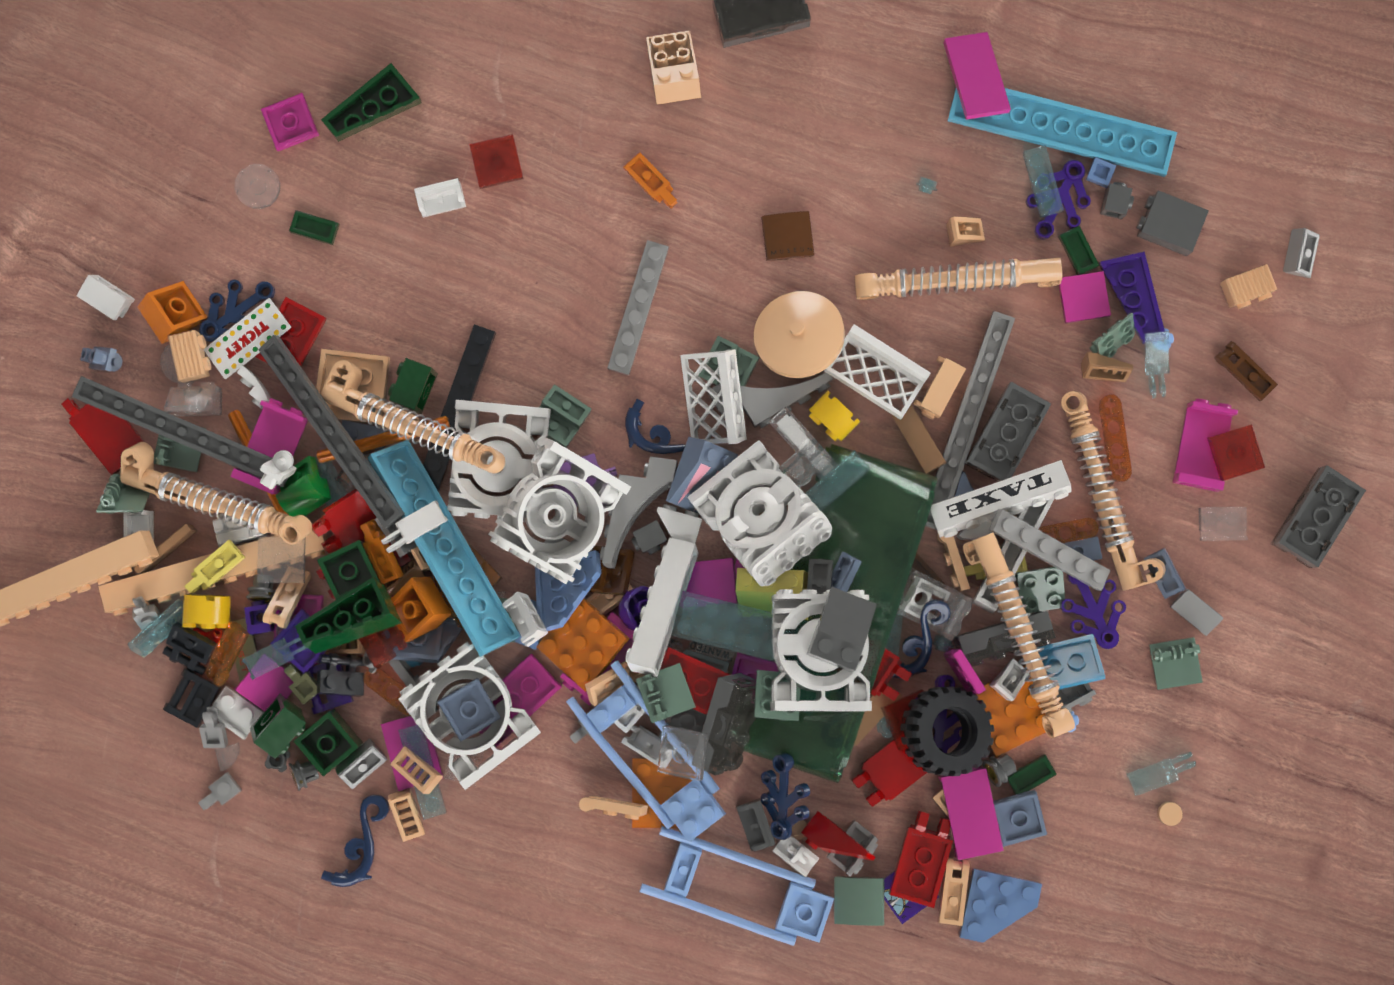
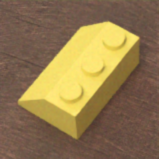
[736,568,808,620]

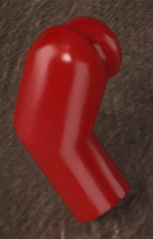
[193,627,225,644]

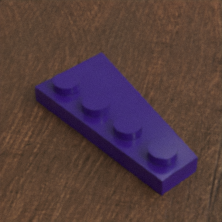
[1099,251,1166,344]

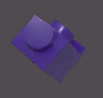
[244,600,274,635]

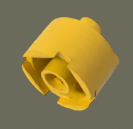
[809,390,860,441]
[182,594,231,629]

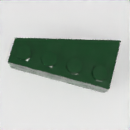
[321,63,422,142]
[295,577,402,654]

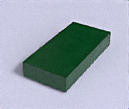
[289,210,340,245]
[1058,225,1100,275]
[1008,754,1057,795]

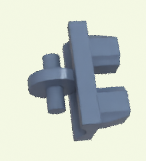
[80,346,123,372]

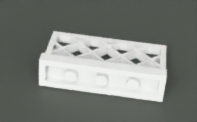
[824,324,931,420]
[680,349,747,444]

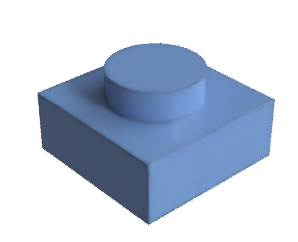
[1085,157,1116,188]

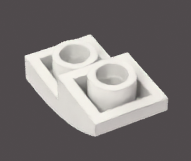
[237,366,271,409]

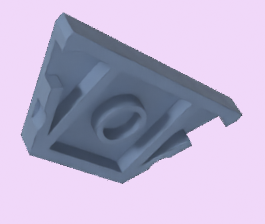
[382,618,463,663]

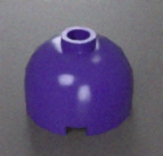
[619,586,649,631]

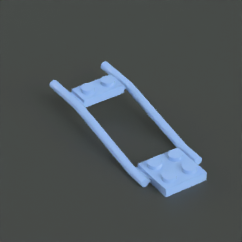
[566,660,726,842]
[639,826,834,946]

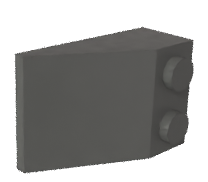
[806,587,877,672]

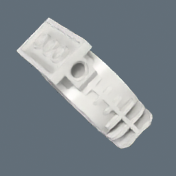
[447,400,551,522]
[488,436,631,584]
[687,440,832,586]
[770,589,872,712]
[398,642,541,790]

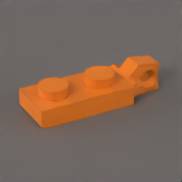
[623,152,677,209]
[360,519,404,584]

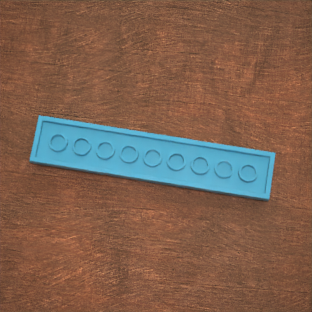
[947,88,1177,177]
[368,440,520,657]

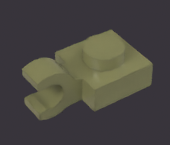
[284,664,317,705]

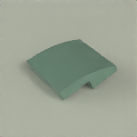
[698,336,760,386]
[539,384,592,448]
[834,876,884,926]

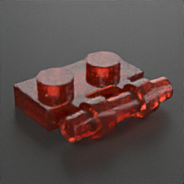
[359,625,407,669]

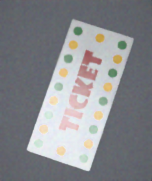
[204,298,291,379]

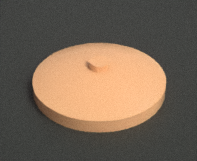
[754,291,845,378]

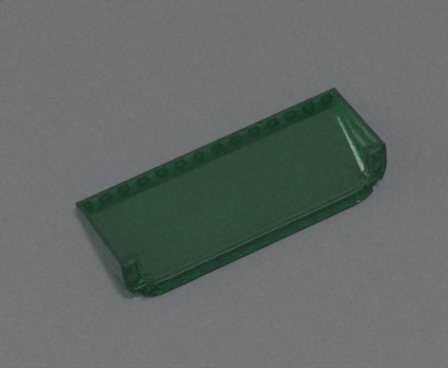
[732,444,938,783]

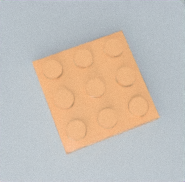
[316,349,390,424]

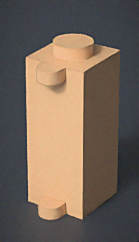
[913,356,966,420]

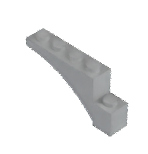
[707,373,833,428]
[600,456,679,569]

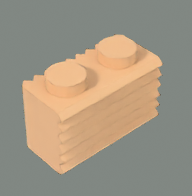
[1220,264,1277,309]
[168,330,211,383]

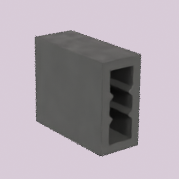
[1136,190,1209,256]

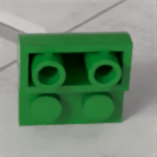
[276,456,332,517]

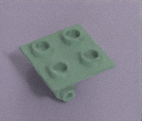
[1090,313,1135,358]
[154,427,207,472]
[96,474,150,514]
[1015,566,1066,613]
[1149,637,1203,690]
[636,663,696,723]
[754,670,800,721]

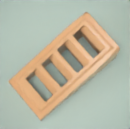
[390,746,443,794]
[388,788,425,842]

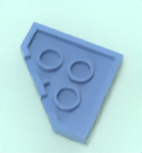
[535,550,601,631]
[959,868,1042,943]

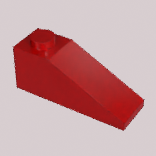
[801,811,876,861]

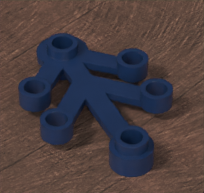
[199,280,275,342]
[760,753,810,840]

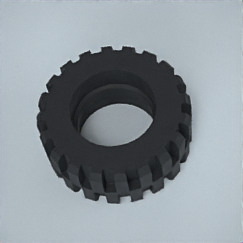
[900,687,994,776]

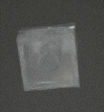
[164,382,222,417]

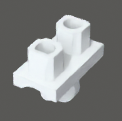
[260,450,297,489]
[772,836,820,877]

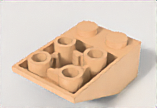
[646,31,701,104]

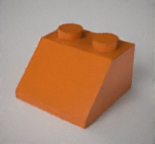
[137,281,208,344]
[391,577,452,642]

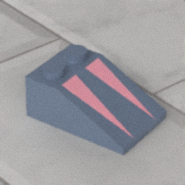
[666,437,738,514]

